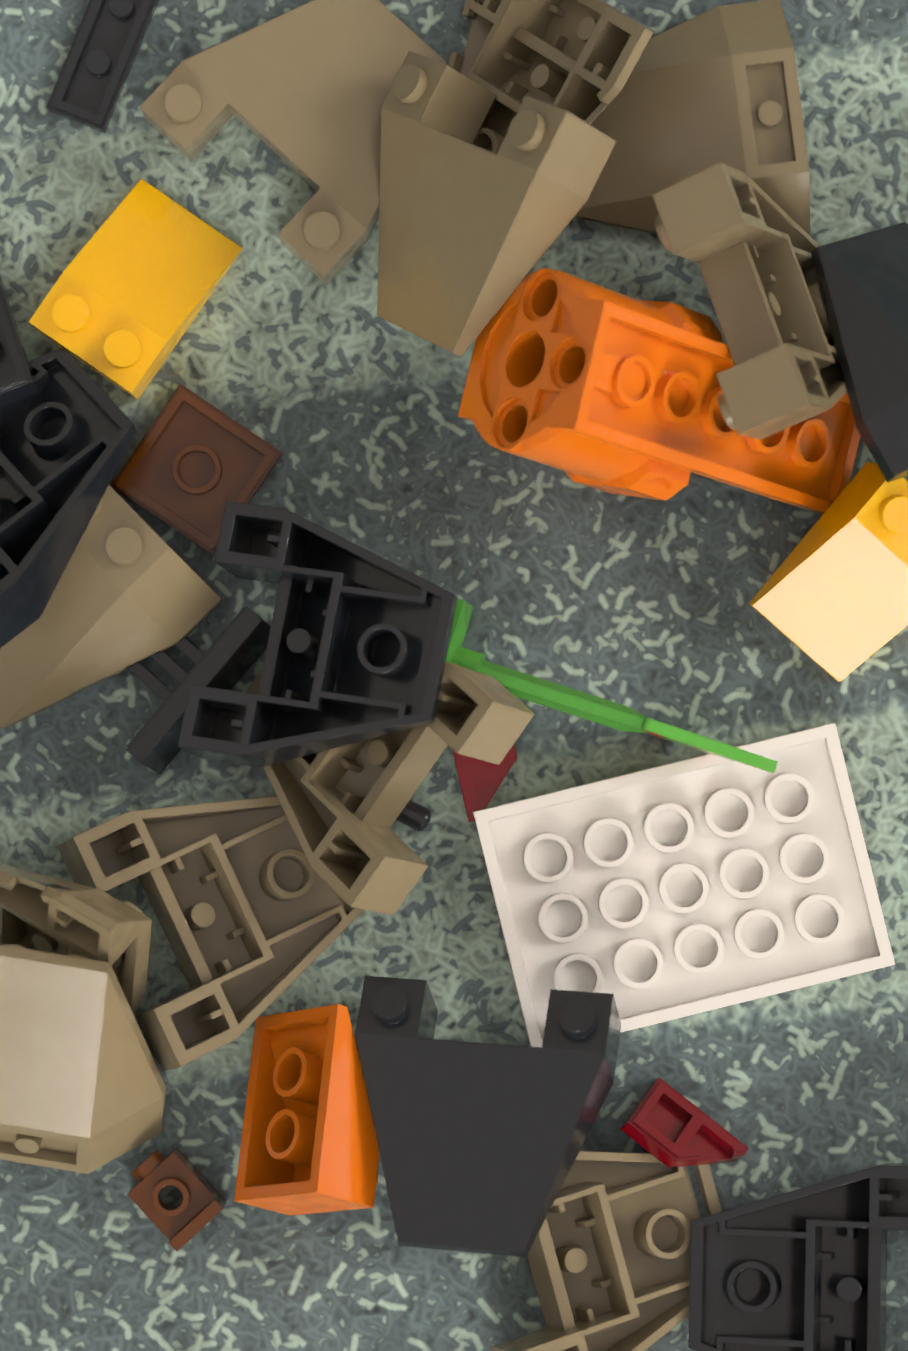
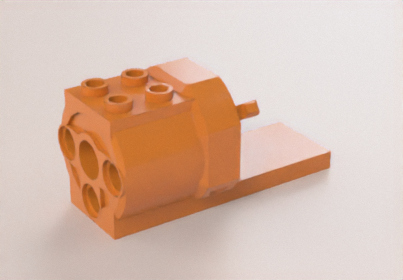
[458,268,861,515]

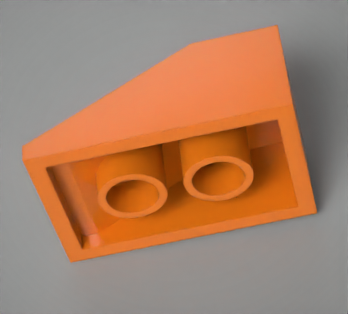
[234,1004,380,1216]

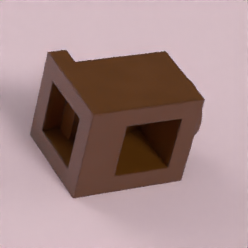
[127,1147,227,1251]

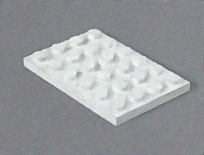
[473,723,895,1048]

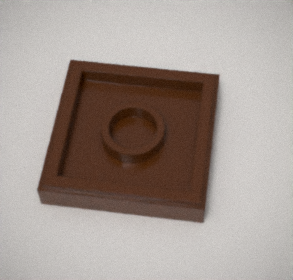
[111,384,283,555]

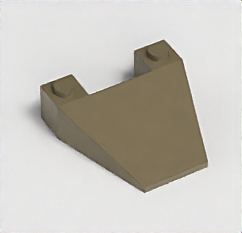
[140,0,447,285]
[377,51,617,357]
[652,162,848,439]
[246,660,535,916]
[57,796,364,1071]
[491,1151,722,1351]

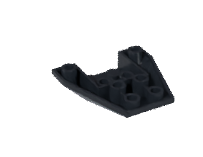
[811,222,908,483]

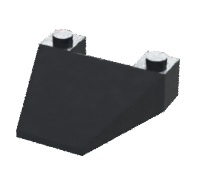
[0,348,137,648]
[178,501,458,767]
[355,976,621,1257]
[688,1163,908,1351]

